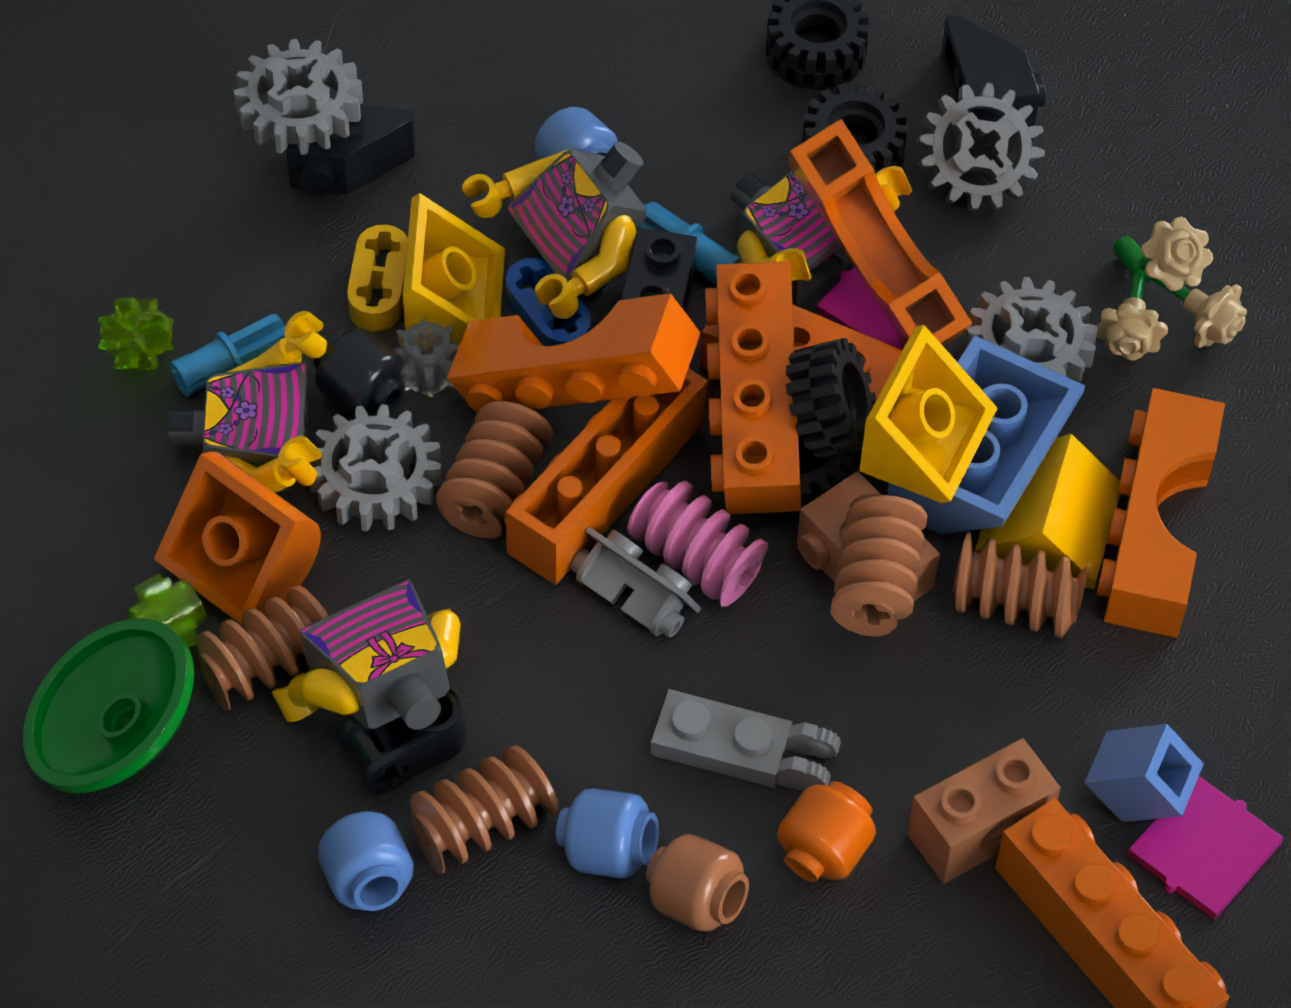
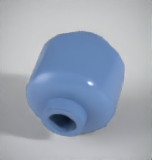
[534,106,618,160]
[556,788,659,878]
[318,811,414,911]

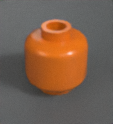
[777,781,876,883]

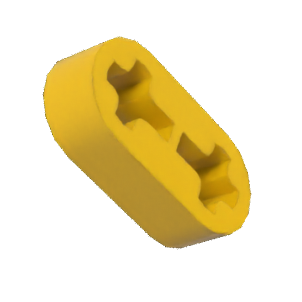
[347,224,408,332]

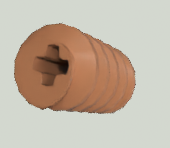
[436,401,553,539]
[830,493,927,637]
[952,532,1091,639]
[196,585,329,711]
[410,745,559,874]

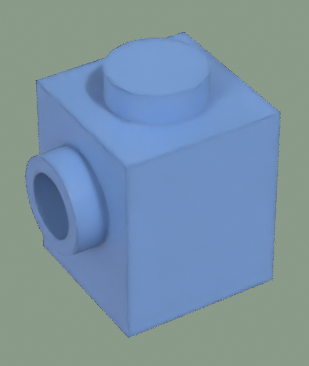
[1085,724,1204,822]

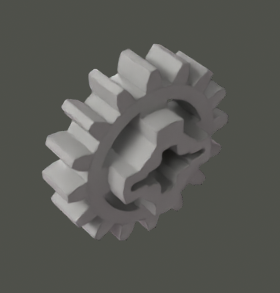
[234,39,363,155]
[916,83,1045,211]
[965,277,1098,383]
[309,404,442,531]

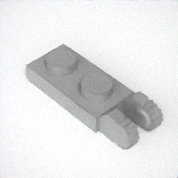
[650,689,841,791]

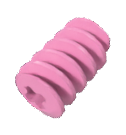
[627,481,768,607]

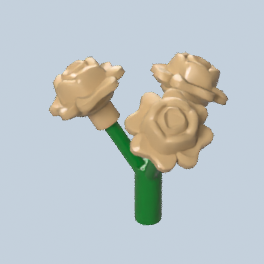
[1097,216,1247,361]

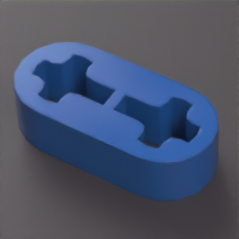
[506,258,591,346]

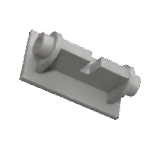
[570,527,702,638]

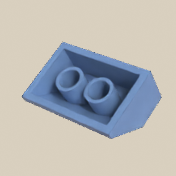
[887,335,1085,534]

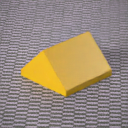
[403,193,505,347]
[859,325,998,503]
[974,434,1120,589]

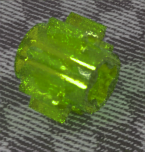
[98,297,174,370]
[126,574,206,648]

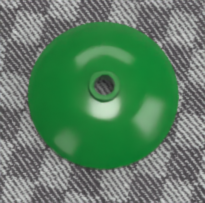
[23,618,194,793]

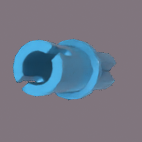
[640,202,741,287]
[169,314,285,397]

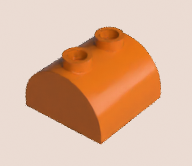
[154,452,321,626]

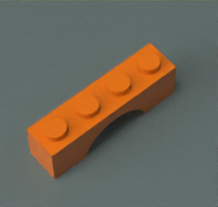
[788,119,972,347]
[447,293,701,414]
[1096,388,1225,638]

